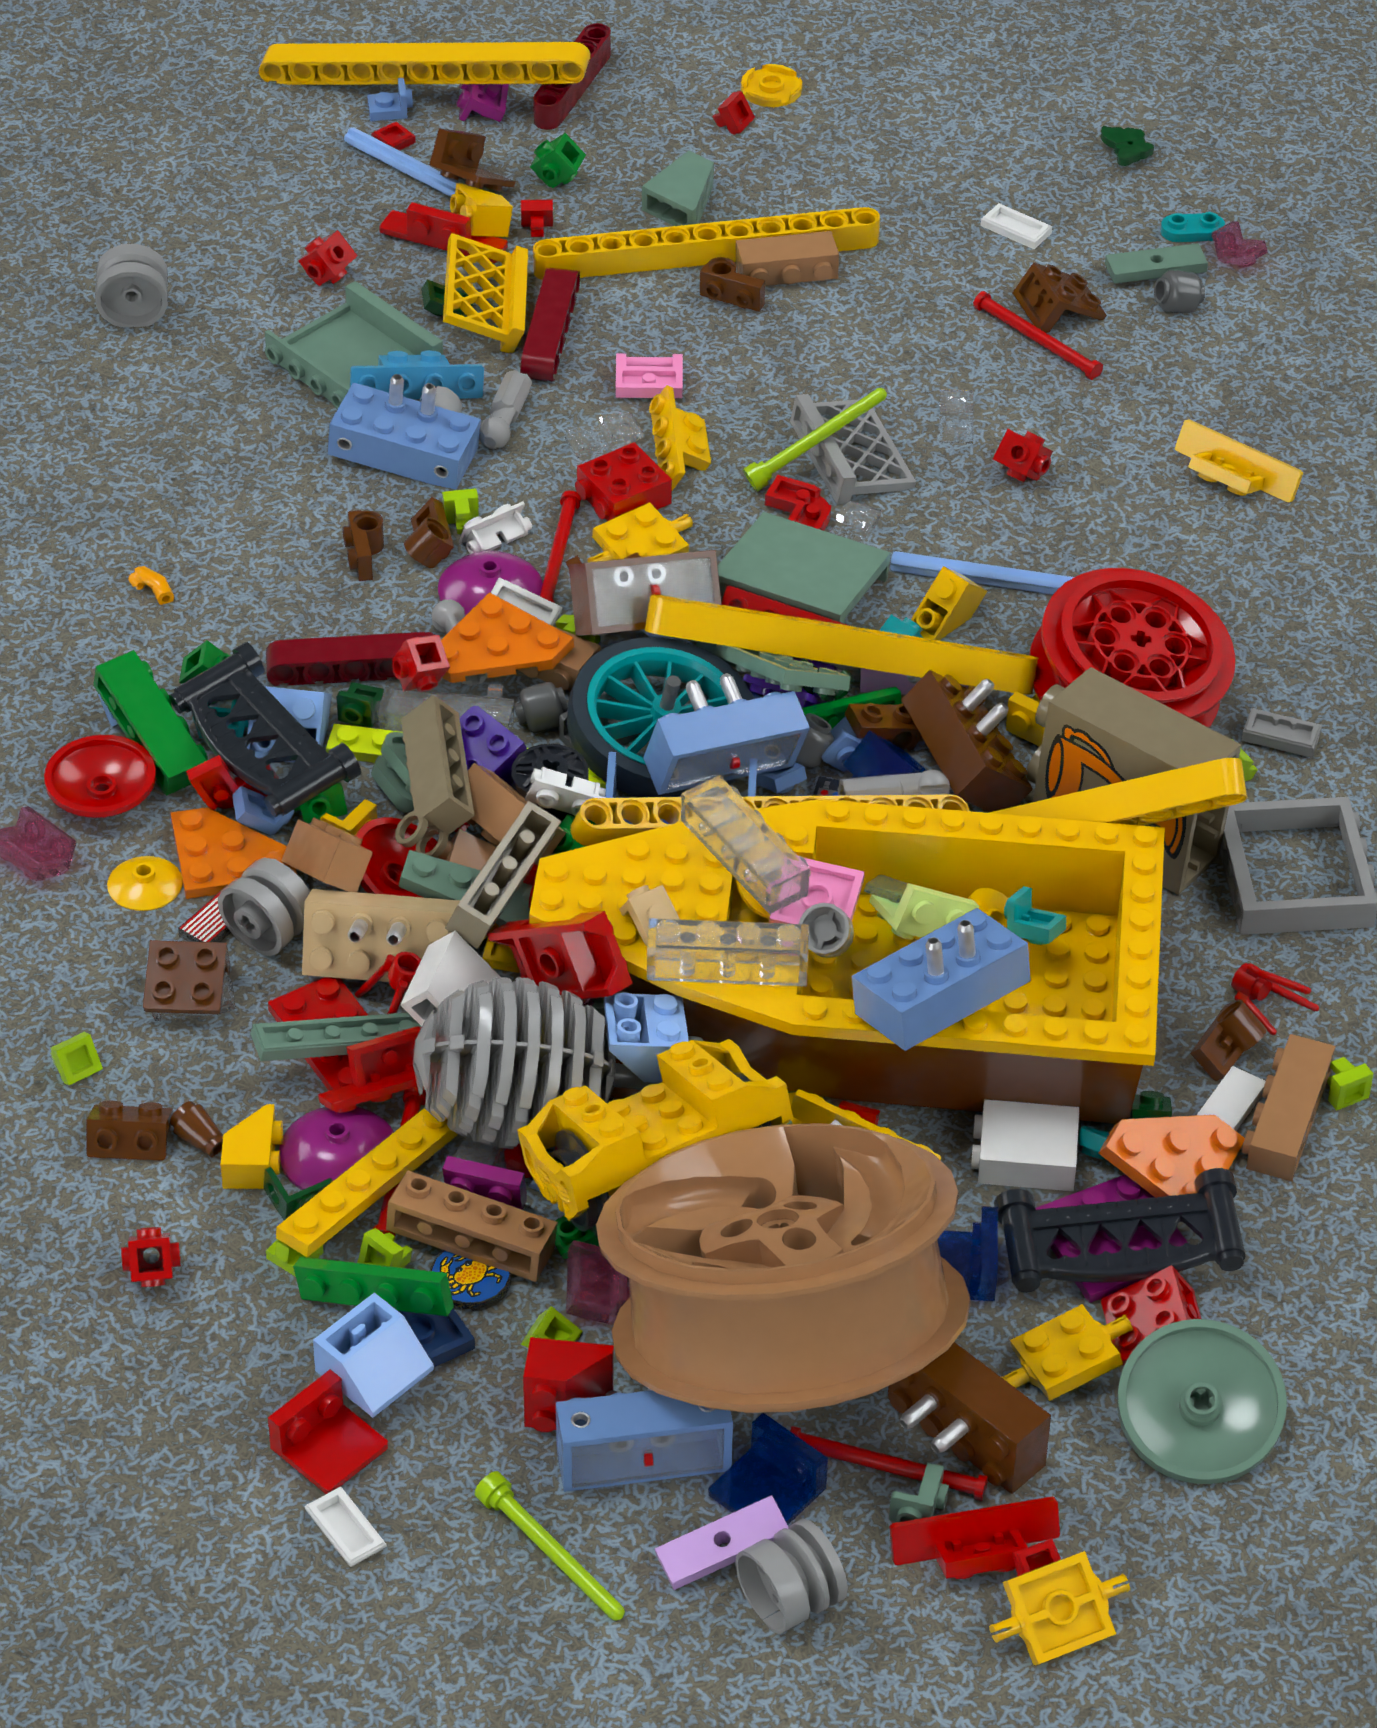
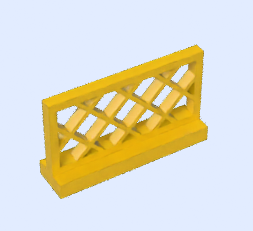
[443,233,528,353]

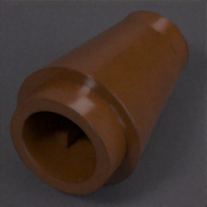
[170,1101,223,1158]

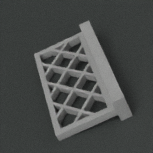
[790,394,916,505]

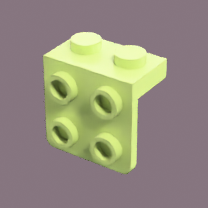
[869,883,980,940]

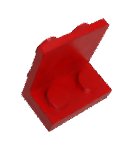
[1101,1265,1202,1365]
[268,1369,388,1494]

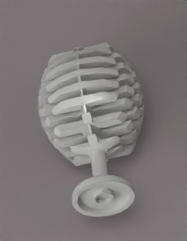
[413,977,703,1149]

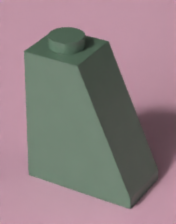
[642,150,714,226]

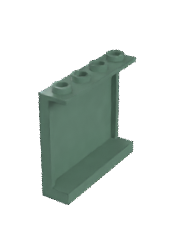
[265,281,443,410]
[717,512,891,623]

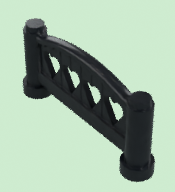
[169,642,362,817]
[994,1168,1245,1293]

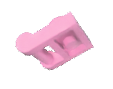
[616,353,683,398]

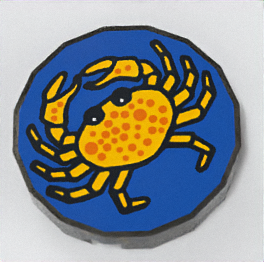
[430,1250,511,1312]

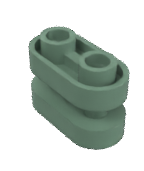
[371,732,414,813]

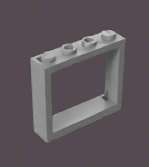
[1220,797,1377,935]

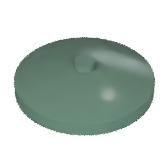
[1117,1319,1287,1484]

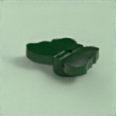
[1100,126,1154,166]

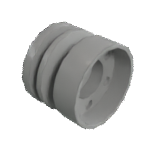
[735,1518,848,1634]

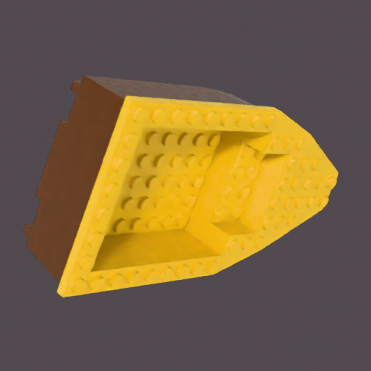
[529,799,1165,1124]

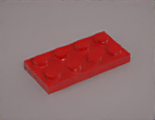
[268,977,368,1091]

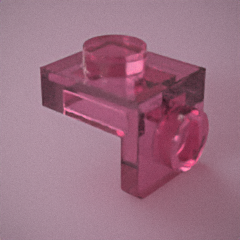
[1212,221,1268,268]

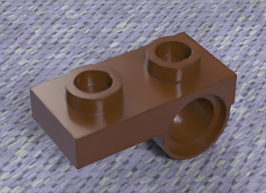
[700,257,765,312]
[404,497,454,568]
[342,510,384,581]
[844,703,922,754]
[1190,1000,1267,1081]

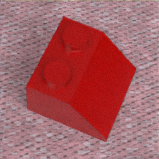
[523,1337,614,1432]

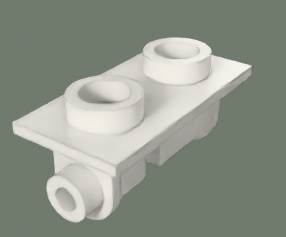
[459,501,532,554]
[525,767,606,816]

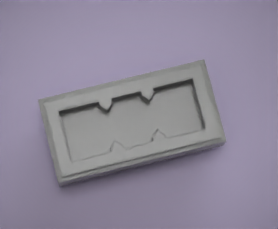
[1241,708,1322,758]

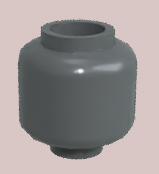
[1154,270,1205,313]
[513,682,568,733]
[795,713,834,768]

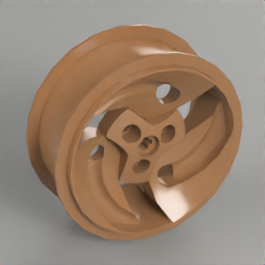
[596,1123,971,1413]

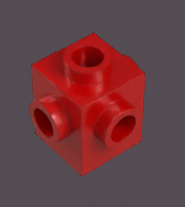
[298,230,358,286]
[993,429,1053,482]
[392,635,450,692]
[121,1227,181,1287]

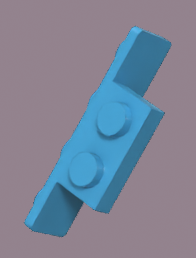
[350,350,484,399]

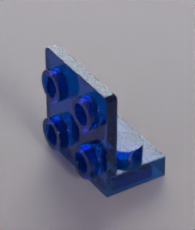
[937,1206,998,1301]
[708,1413,828,1525]

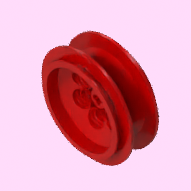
[1029,568,1235,728]

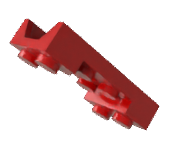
[487,911,633,999]

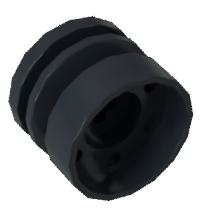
[511,744,589,823]

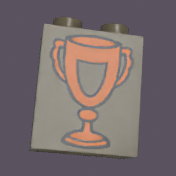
[1026,667,1241,895]

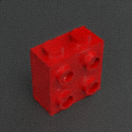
[575,442,672,521]

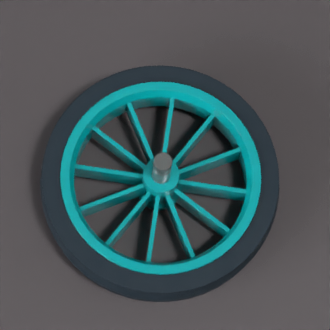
[567,637,755,798]

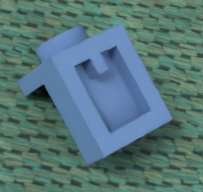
[367,78,413,121]
[822,717,871,771]

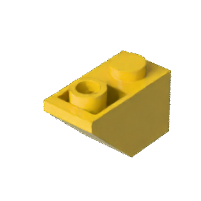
[450,183,513,237]
[911,566,987,640]
[220,1104,283,1189]

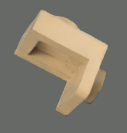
[619,885,684,946]

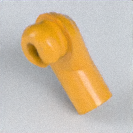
[128,566,174,605]

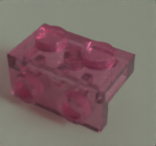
[0,806,76,881]
[566,1240,630,1324]

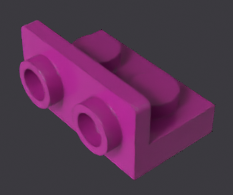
[456,84,509,122]
[442,1155,527,1210]

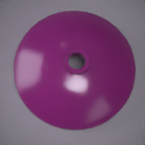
[438,551,543,616]
[279,1107,394,1190]

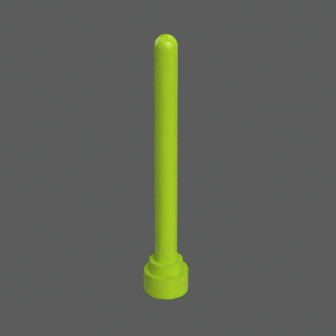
[742,388,887,492]
[474,1471,625,1621]

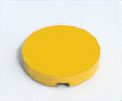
[741,64,802,108]

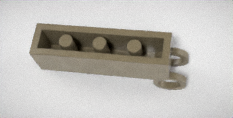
[395,695,475,858]
[445,801,561,949]

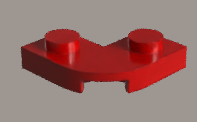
[764,475,831,531]
[186,755,279,810]

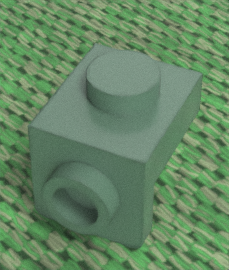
[889,1462,949,1522]

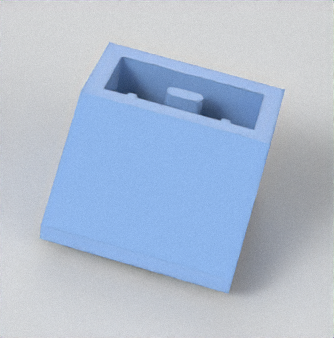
[247,686,332,763]
[603,992,689,1083]
[313,1293,434,1418]

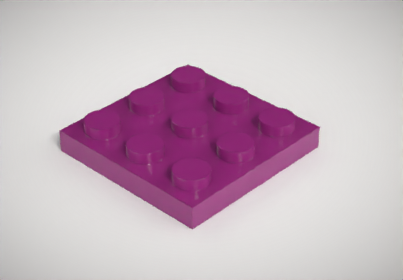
[1036,1174,1188,1303]

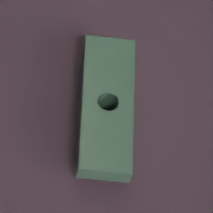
[1105,243,1208,284]

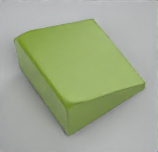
[521,1306,583,1348]

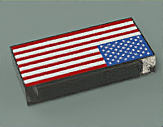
[178,885,231,942]

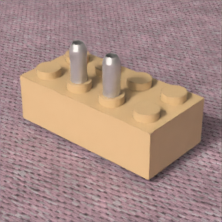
[302,889,460,982]

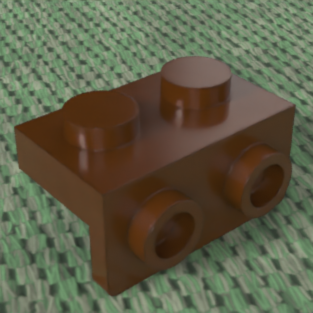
[86,1100,173,1161]

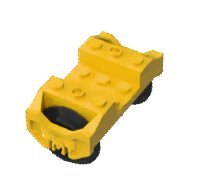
[517,1039,793,1238]

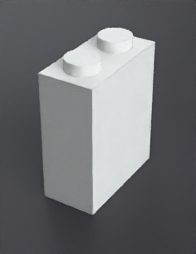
[400,931,501,1026]
[971,1099,1079,1191]

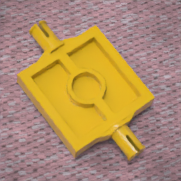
[588,502,693,562]
[1001,1304,1133,1401]
[989,1551,1130,1665]

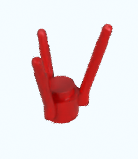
[355,952,421,1014]
[1231,963,1319,1035]

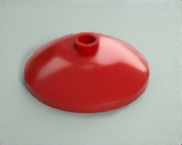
[44,735,156,818]
[355,817,437,898]

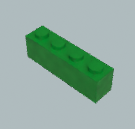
[93,650,208,796]

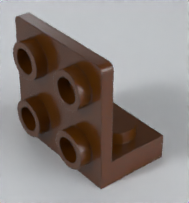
[429,128,516,191]
[1012,262,1107,333]
[143,940,231,1014]

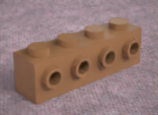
[386,1171,558,1282]

